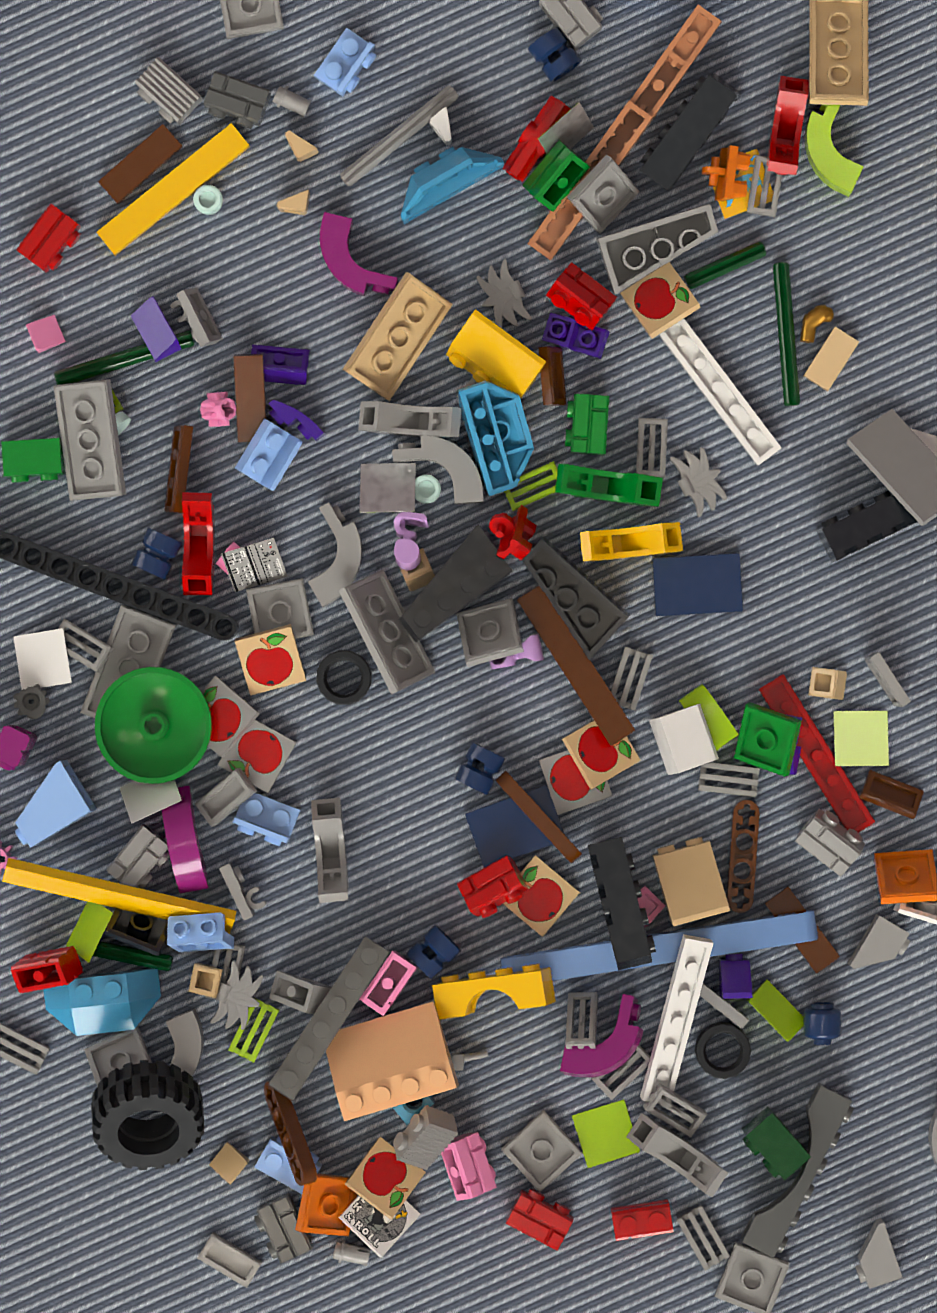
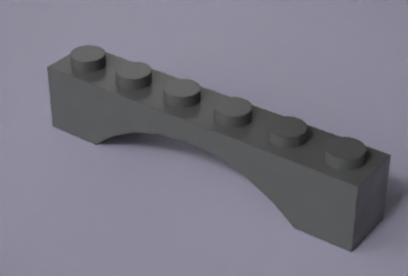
[268,936,390,1101]
[741,1082,854,1258]

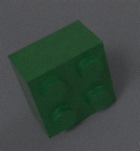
[742,1106,811,1180]

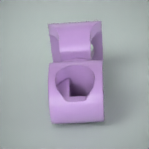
[394,512,429,570]
[489,634,544,670]

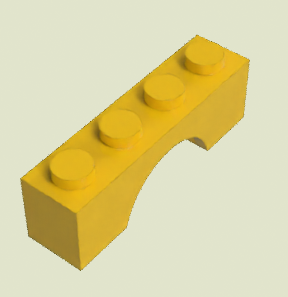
[432,963,556,1019]

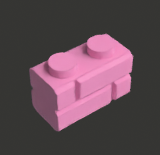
[359,950,418,1016]
[441,1132,497,1201]

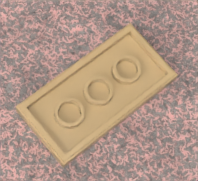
[809,0,869,106]
[342,272,453,401]

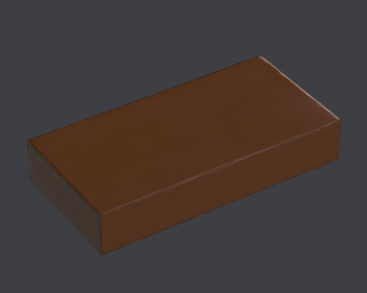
[538,346,566,406]
[859,770,924,819]

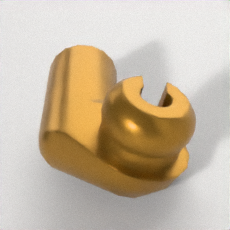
[800,305,834,343]

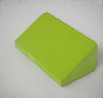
[747,979,804,1042]

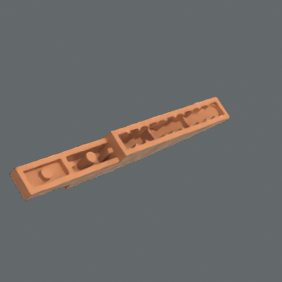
[527,4,722,260]

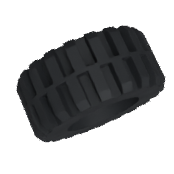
[91,1060,205,1170]

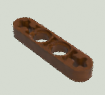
[495,770,582,864]
[726,799,760,913]
[264,1081,317,1186]

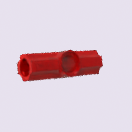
[502,96,571,183]

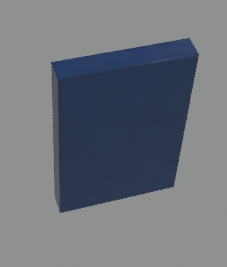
[652,553,743,616]
[465,785,564,868]

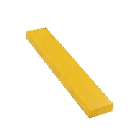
[96,123,250,256]

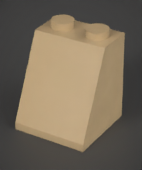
[652,837,730,926]

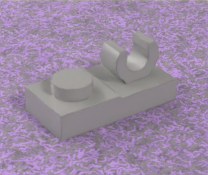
[170,288,223,347]
[219,862,267,921]

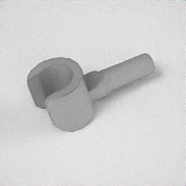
[450,1050,488,1071]

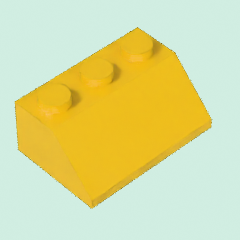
[446,309,546,399]

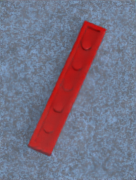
[758,674,875,833]

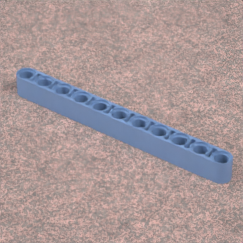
[500,910,819,981]

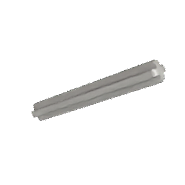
[340,85,458,186]

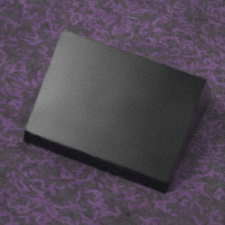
[104,908,168,956]

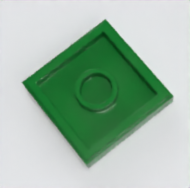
[734,702,802,777]

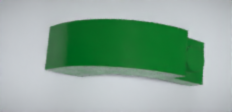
[555,464,663,507]

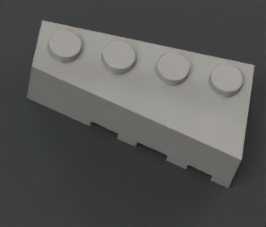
[596,204,718,295]

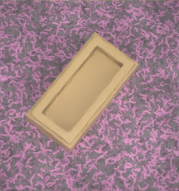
[803,327,859,392]

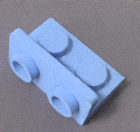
[314,28,376,97]
[235,418,302,491]
[232,793,300,846]
[167,912,234,952]
[254,1136,322,1194]

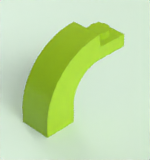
[804,104,864,197]

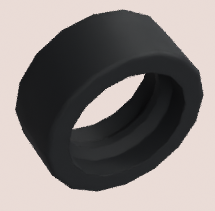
[316,650,372,705]
[695,1022,751,1079]

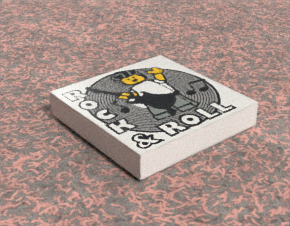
[338,1195,421,1258]

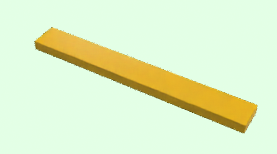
[2,858,237,934]

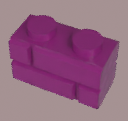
[0,725,38,771]

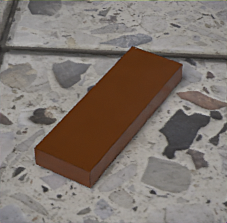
[98,124,183,204]
[233,354,267,442]
[164,425,193,513]
[765,886,840,974]

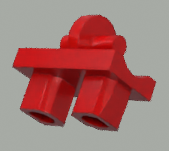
[489,505,537,560]

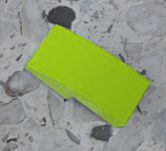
[679,684,739,751]

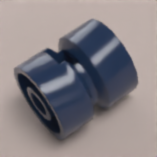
[528,27,582,83]
[131,527,182,580]
[454,742,506,795]
[406,924,461,980]

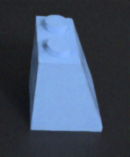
[15,760,97,848]

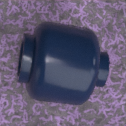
[804,1002,841,1045]

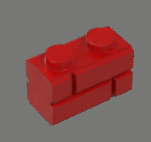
[16,203,81,273]
[546,262,617,331]
[457,855,528,918]
[11,946,83,993]
[506,1188,574,1251]
[611,1199,674,1241]

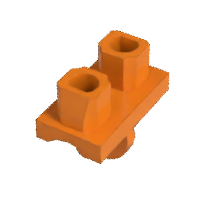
[701,145,751,202]

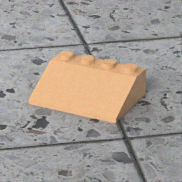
[326,1001,459,1121]

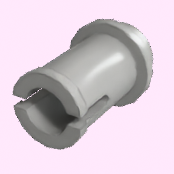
[272,86,312,118]
[333,1240,370,1266]

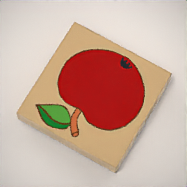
[621,262,701,339]
[235,624,306,696]
[562,721,641,790]
[503,855,580,937]
[345,1137,426,1220]

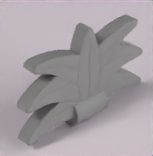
[477,259,532,328]
[670,448,727,518]
[210,960,263,1030]

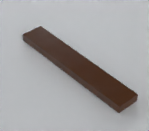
[517,586,636,746]

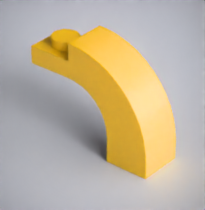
[580,522,683,561]

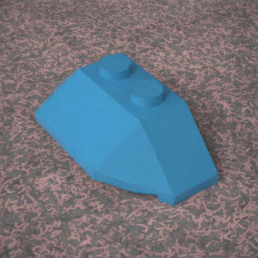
[401,147,504,225]
[458,380,534,496]
[43,968,161,1036]

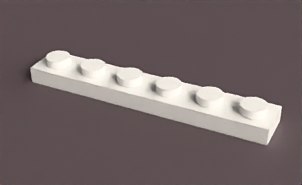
[659,319,781,466]
[640,934,714,1103]

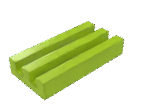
[504,461,558,511]
[228,997,280,1063]

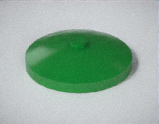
[95,667,212,784]

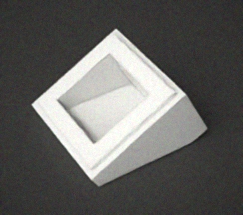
[429,107,452,146]

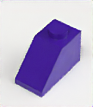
[719,953,753,999]

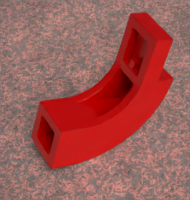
[766,76,809,175]
[182,492,215,596]

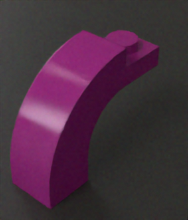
[320,212,399,296]
[162,786,208,894]
[560,994,644,1077]

